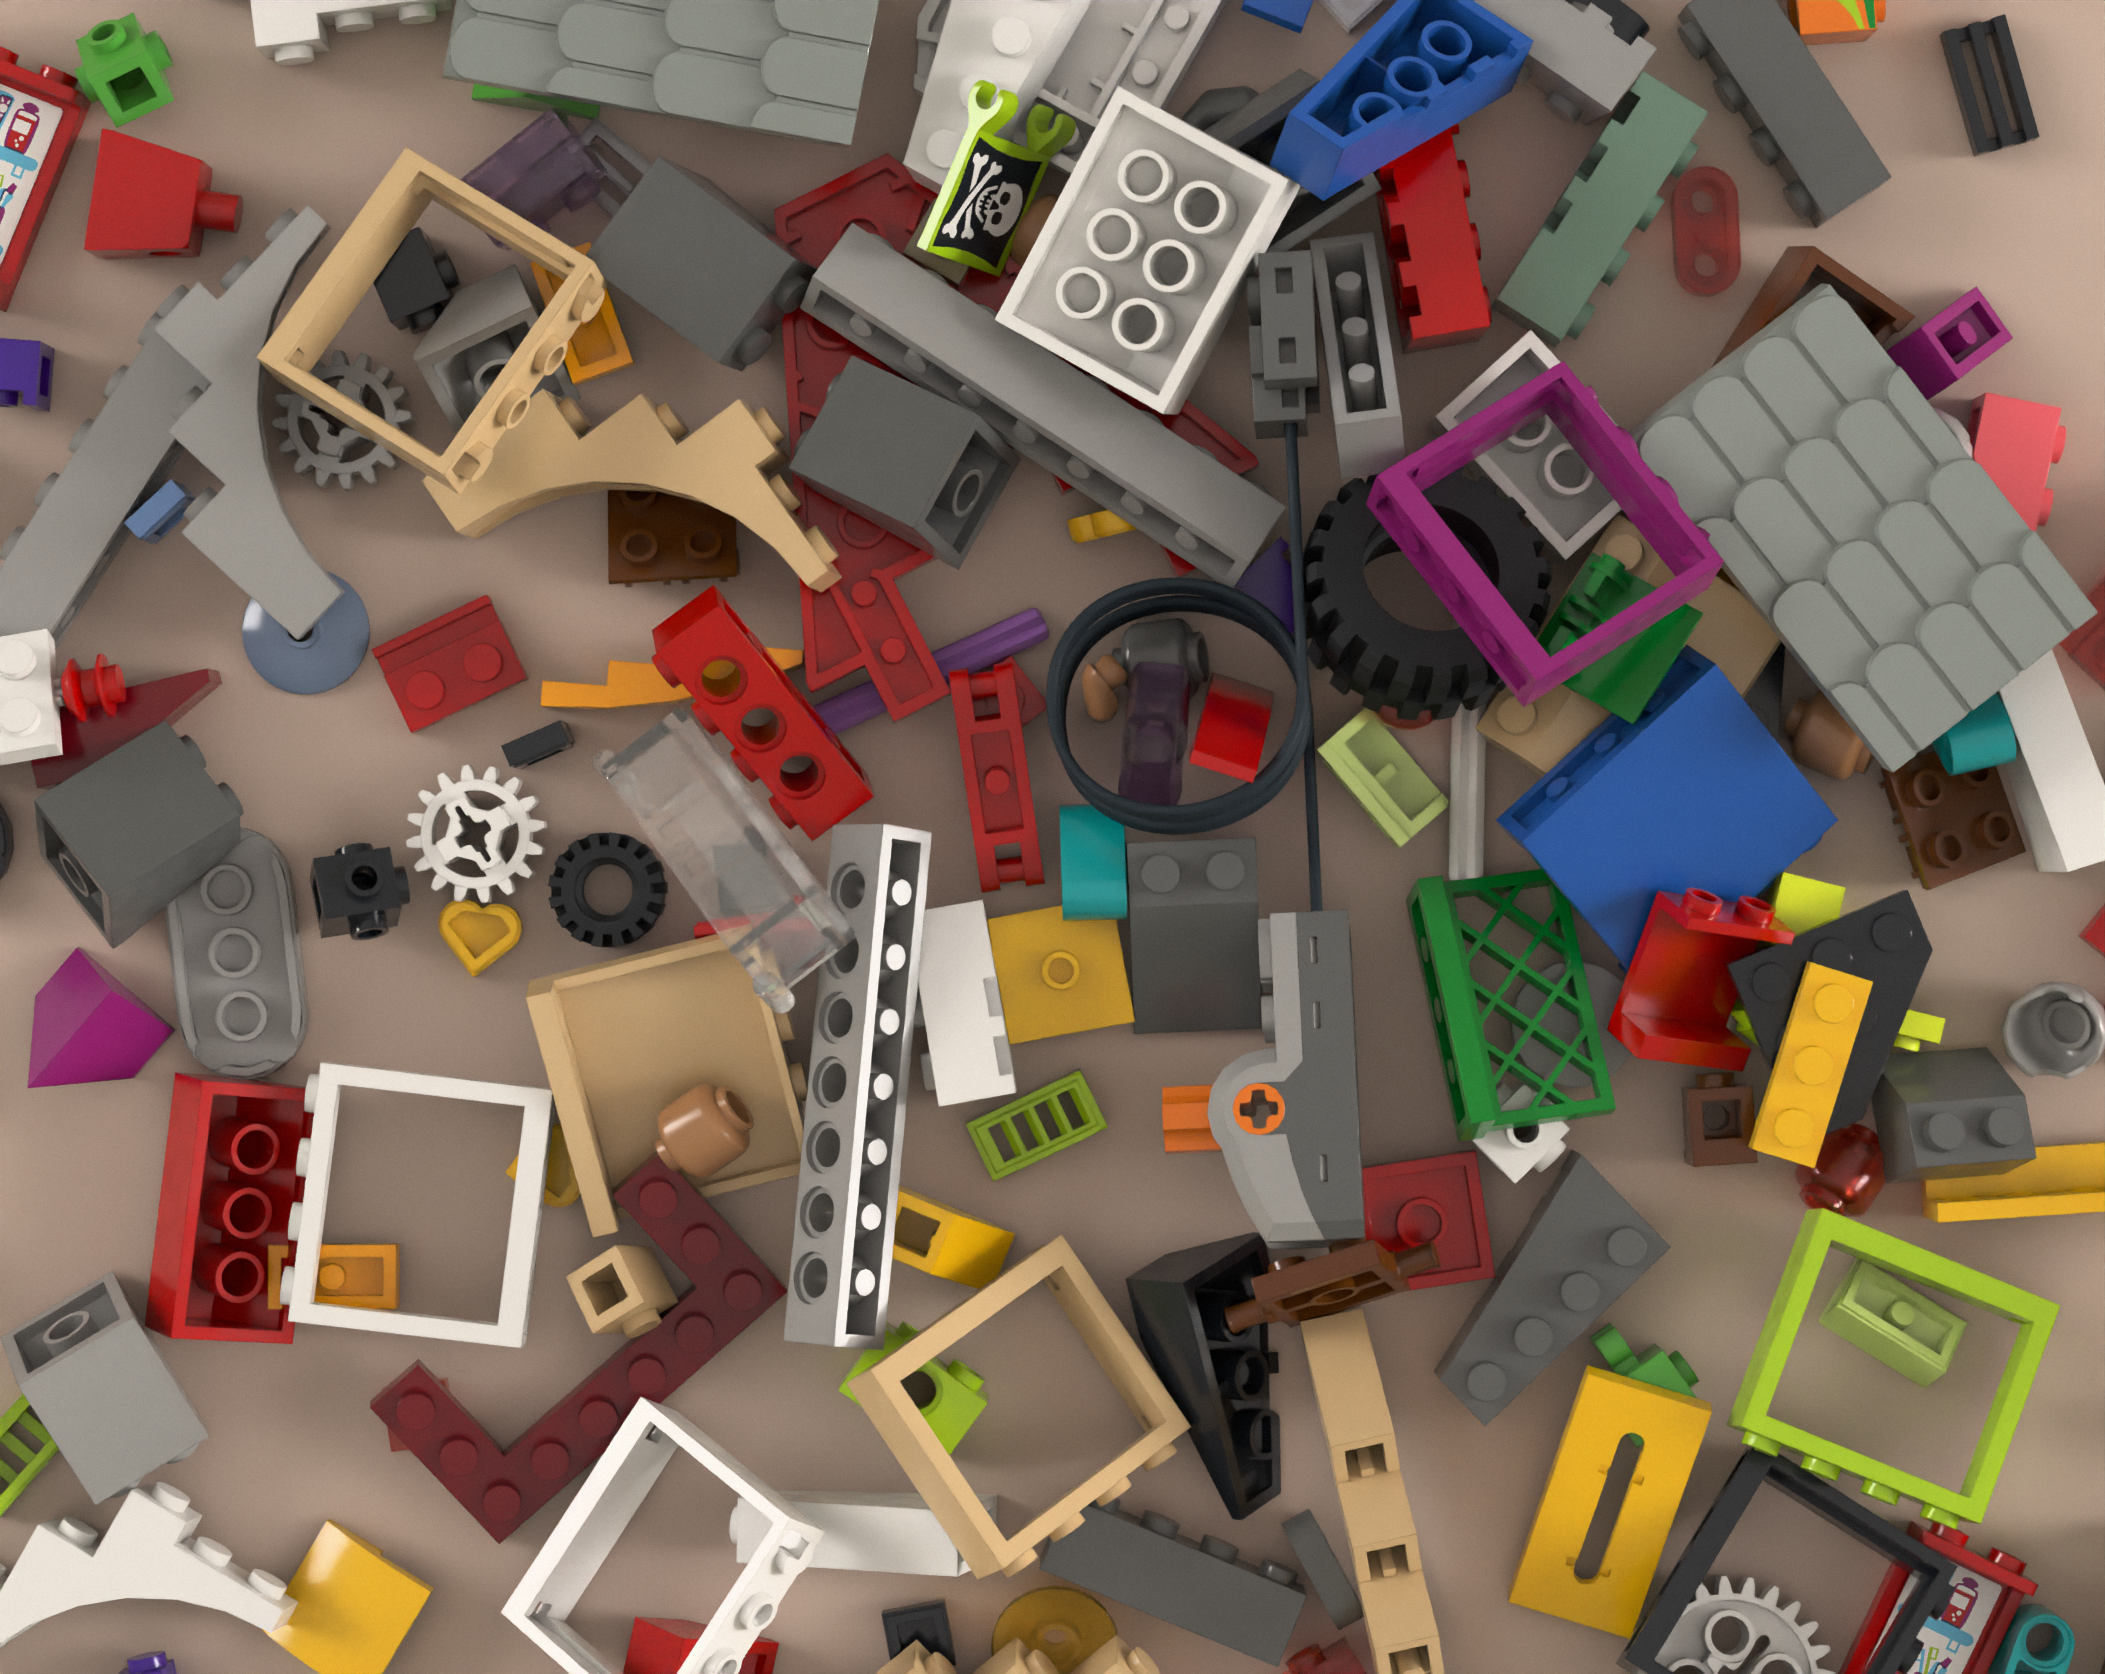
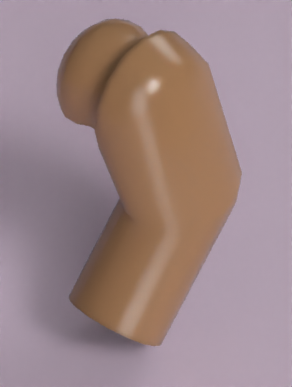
[1081,654,1128,723]

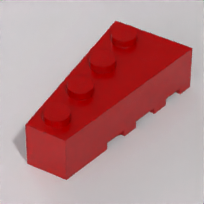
[1373,122,1492,354]

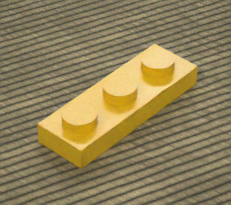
[1748,961,1873,1168]

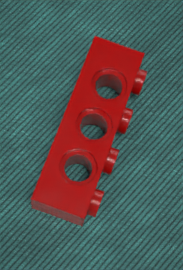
[651,584,874,841]

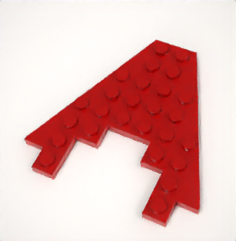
[774,153,1259,724]

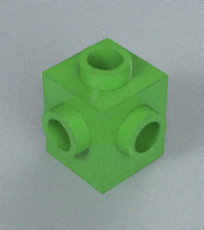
[74,12,174,128]

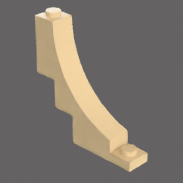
[1300,1308,1445,1674]

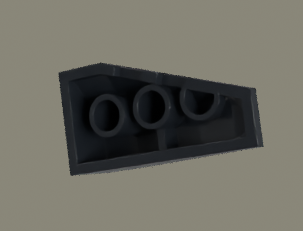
[1125,1232,1281,1520]

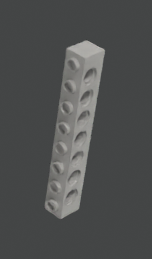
[783,824,932,1350]

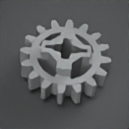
[272,350,415,491]

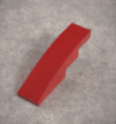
[1189,672,1273,783]

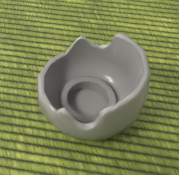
[2001,982,2105,1079]

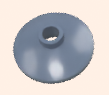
[242,571,370,695]

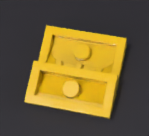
[262,1519,434,1674]

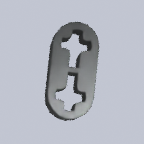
[1281,1509,1364,1631]

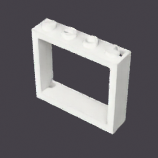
[280,1062,556,1348]
[501,1397,825,1674]

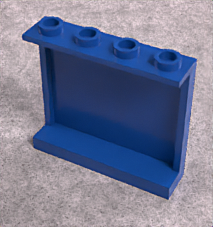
[1496,645,1838,975]

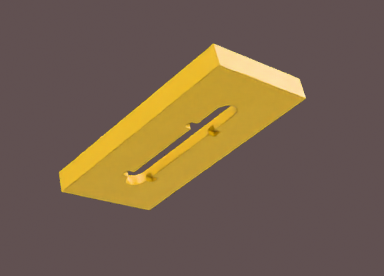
[1508,1365,1712,1639]

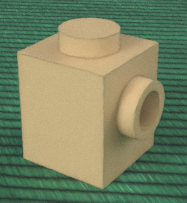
[566,1245,678,1338]

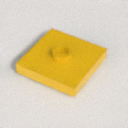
[987,905,1135,1044]

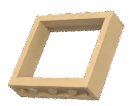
[256,147,608,495]
[846,1234,1191,1580]

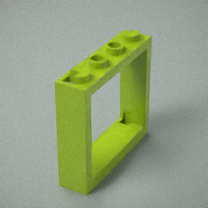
[1726,1208,2061,1530]

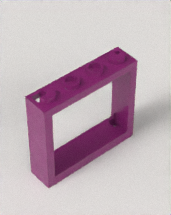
[1366,361,1724,707]

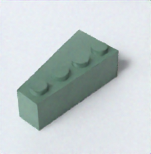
[1491,71,1709,348]

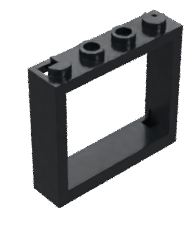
[1615,1446,1958,1674]

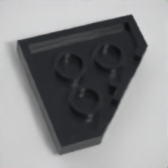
[1725,890,1933,1135]

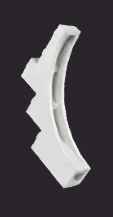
[0,1482,299,1649]

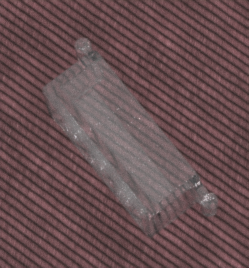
[593,707,856,1014]

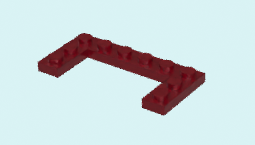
[370,1150,788,1544]

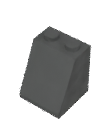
[585,156,818,372]
[788,356,1021,570]
[34,720,244,949]

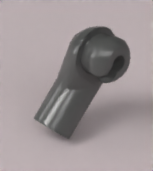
[1181,86,1259,131]

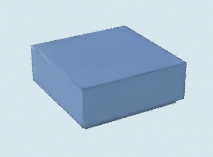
[124,479,196,544]

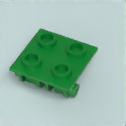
[1537,552,1703,726]

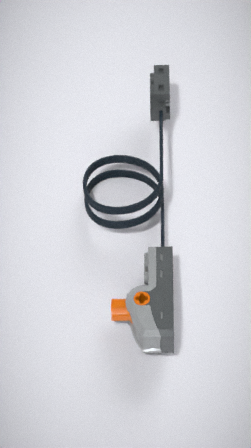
[1046,250,1366,1250]

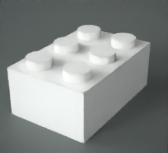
[1429,330,1621,565]

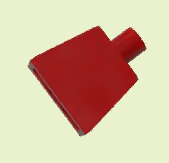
[84,129,243,259]

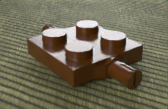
[1224,1237,1441,1333]

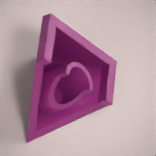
[27,947,176,1088]

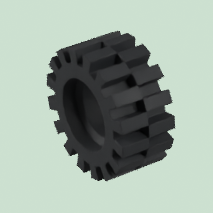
[548,832,668,947]

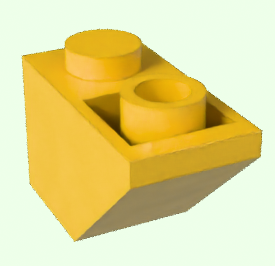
[892,1184,1015,1289]

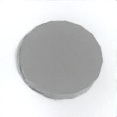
[1509,962,1632,1088]

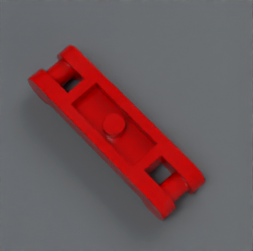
[949,662,1045,893]

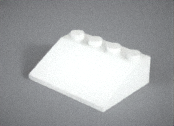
[995,86,1301,415]

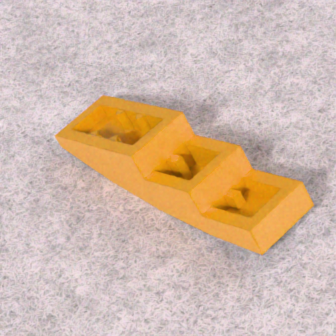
[540,647,805,710]

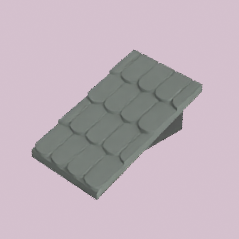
[442,0,879,148]
[1629,283,2098,773]

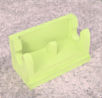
[1315,708,1450,848]

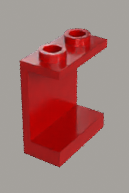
[1606,888,1796,1072]

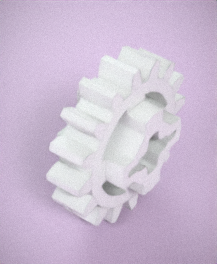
[406,765,548,903]

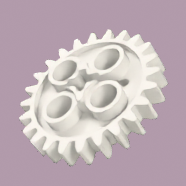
[1655,1575,1836,1674]

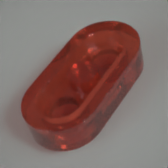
[1671,166,1741,297]

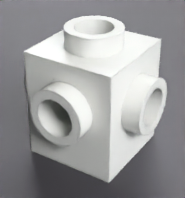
[1470,1080,1570,1184]

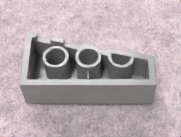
[1473,0,1658,126]

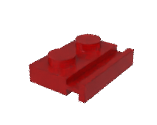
[371,595,529,734]

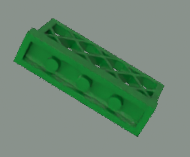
[1406,869,1616,1142]

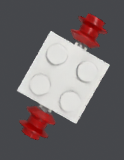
[0,629,126,766]

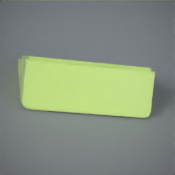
[1819,1258,1967,1387]

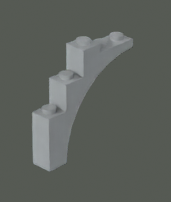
[154,205,345,640]

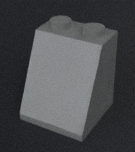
[0,1271,209,1505]

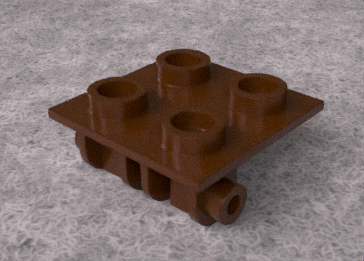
[608,490,740,588]
[1879,750,2026,891]

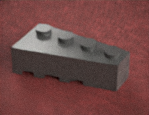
[1434,1149,1671,1426]

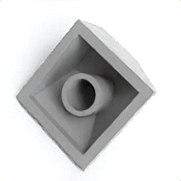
[412,264,581,435]

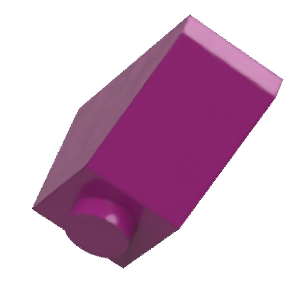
[1886,286,2013,401]

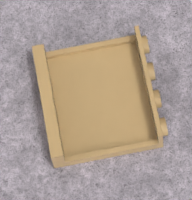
[525,925,808,1238]

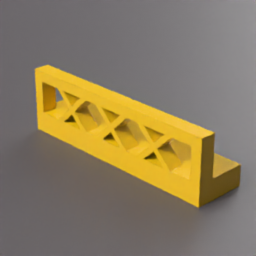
[1921,1141,2105,1223]

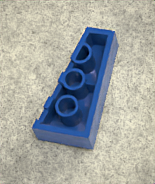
[1269,0,1534,201]

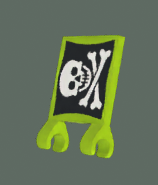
[917,80,1076,277]

